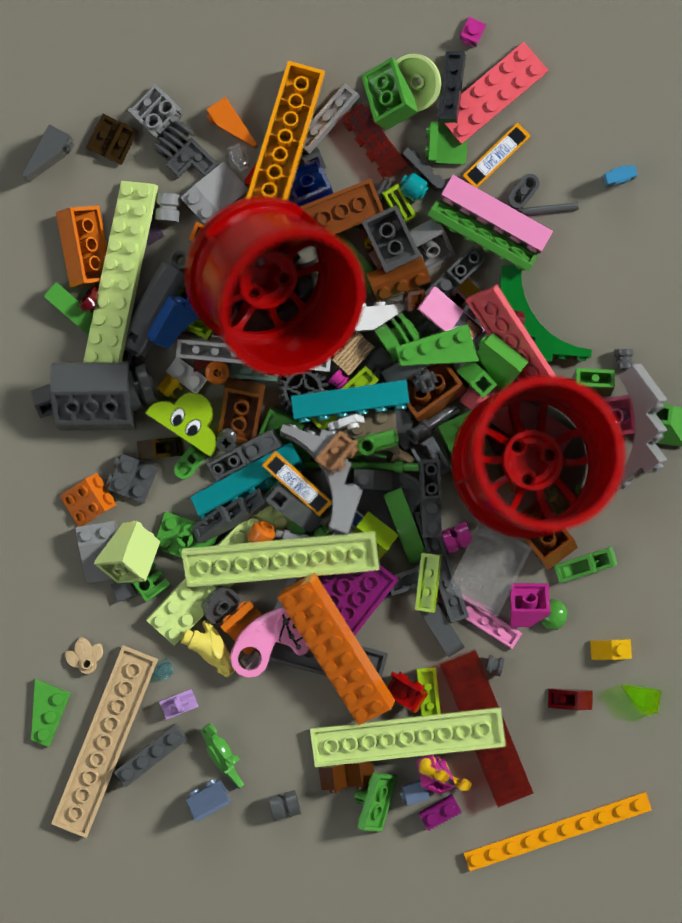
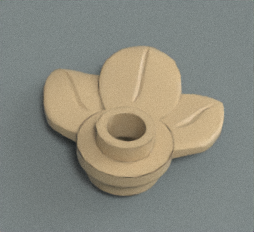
[65,637,103,675]

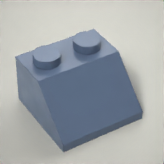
[186,778,232,822]

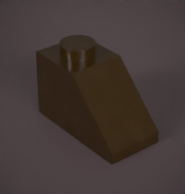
[448,278,480,310]
[137,437,183,460]

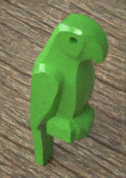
[201,723,244,789]

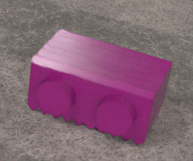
[419,794,462,831]

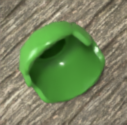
[540,599,568,630]

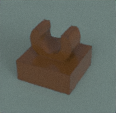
[403,288,425,311]

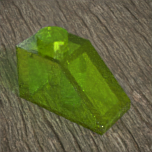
[621,683,662,716]

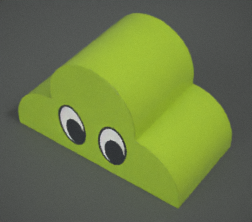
[146,393,217,457]

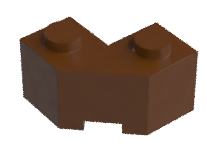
[319,761,374,793]

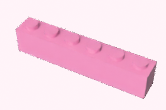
[441,175,553,254]

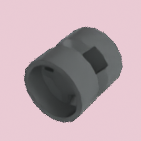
[269,790,301,821]

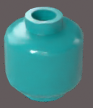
[399,173,429,202]

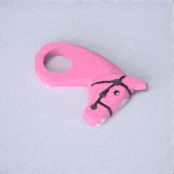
[230,607,310,678]

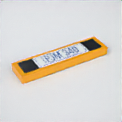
[462,122,531,188]
[262,450,332,516]

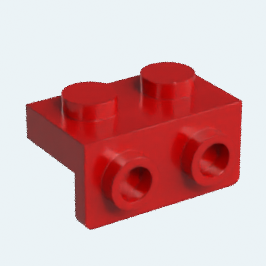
[387,671,428,713]

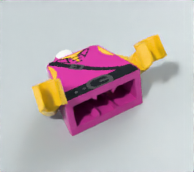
[417,754,472,794]

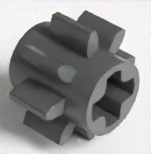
[412,369,438,393]

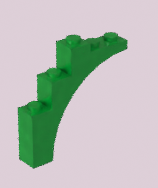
[499,265,592,363]

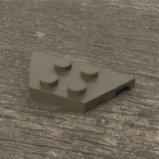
[336,409,400,455]

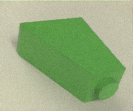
[477,333,529,392]

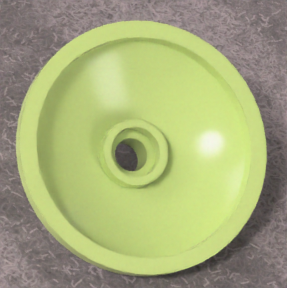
[396,54,441,111]

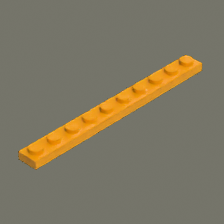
[463,791,652,871]

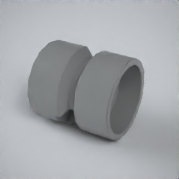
[154,193,181,223]

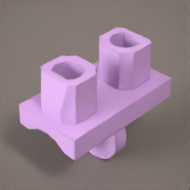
[159,689,199,720]

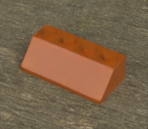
[56,206,107,288]

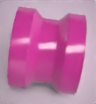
[328,368,351,390]

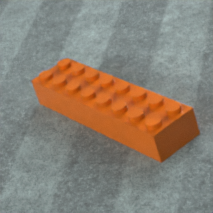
[277,572,395,726]

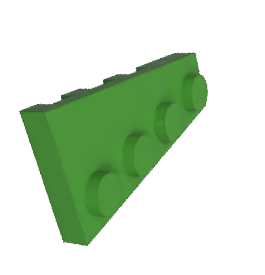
[394,324,479,366]

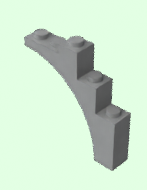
[617,363,668,490]
[280,424,362,535]

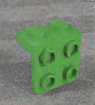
[425,121,467,165]

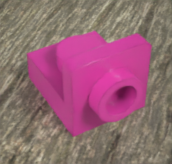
[459,17,486,47]

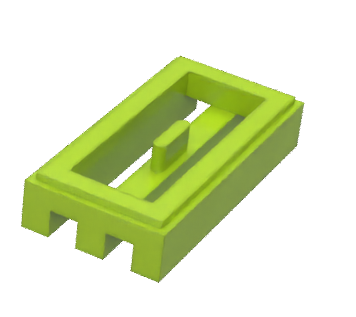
[381,183,417,224]

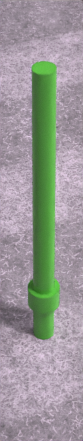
[304,461,419,473]

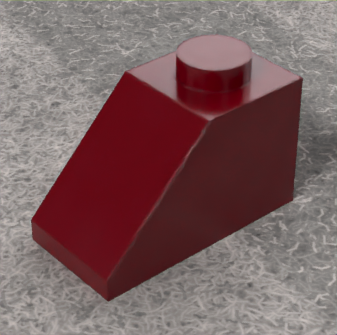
[548,689,593,711]

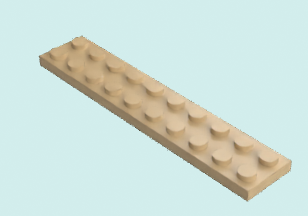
[51,645,159,838]

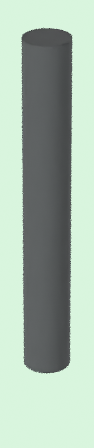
[521,202,579,215]

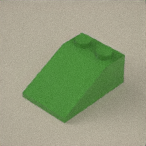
[361,57,418,130]

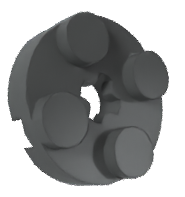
[201,586,240,624]

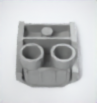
[128,83,184,139]

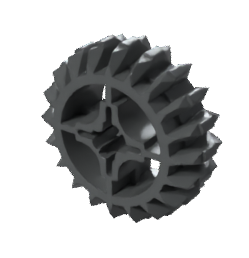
[277,370,329,414]

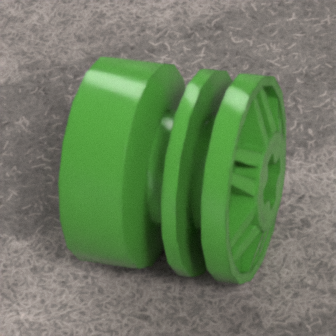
[373,312,420,363]

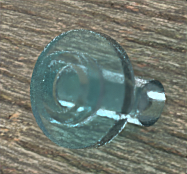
[153,658,174,679]

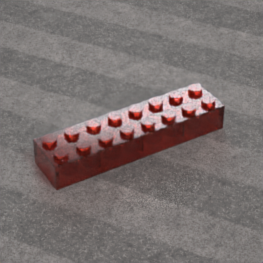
[439,648,533,807]

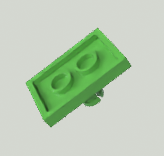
[156,511,218,557]
[354,772,398,832]

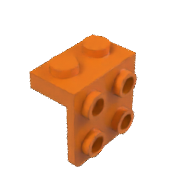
[60,473,117,527]
[220,601,262,655]

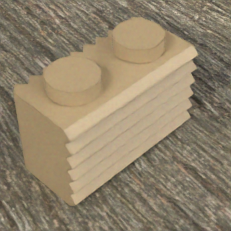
[332,332,375,376]

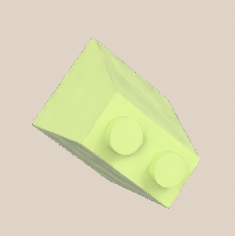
[94,521,160,583]

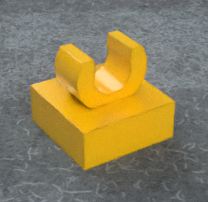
[156,373,183,398]

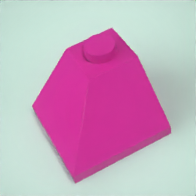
[510,583,550,627]

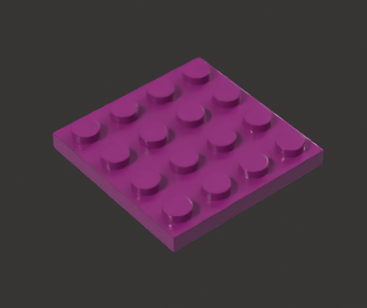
[300,534,399,636]

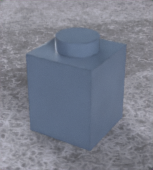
[400,780,430,806]

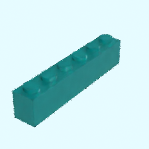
[291,380,410,423]
[191,442,306,519]

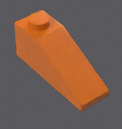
[206,96,258,149]

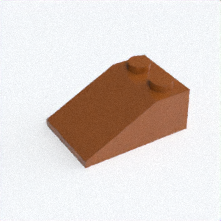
[217,378,266,443]
[520,502,578,571]

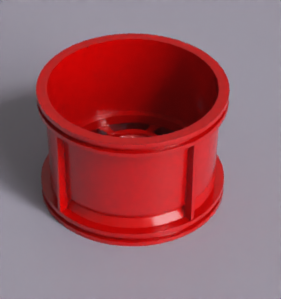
[184,196,365,376]
[451,375,625,539]

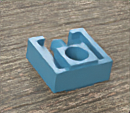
[602,165,638,188]

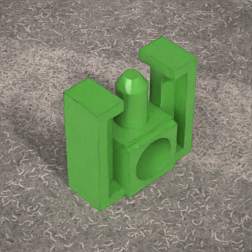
[132,560,171,602]

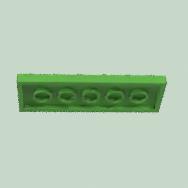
[428,199,537,272]

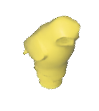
[181,620,235,677]

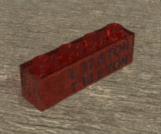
[343,103,407,180]

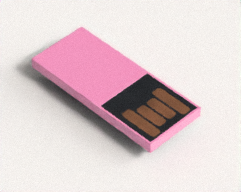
[417,286,485,345]

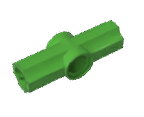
[348,429,399,459]

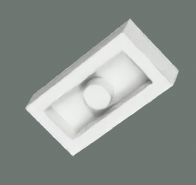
[166,357,207,393]

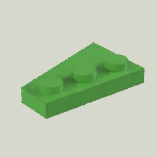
[31,679,71,747]

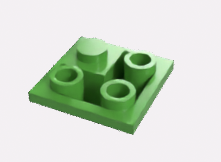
[656,404,682,447]

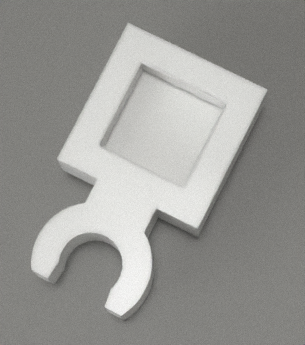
[328,414,365,431]

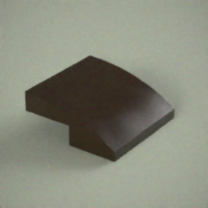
[85,113,138,165]

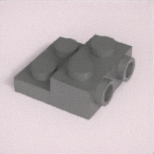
[106,454,158,503]

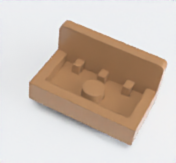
[315,430,359,475]

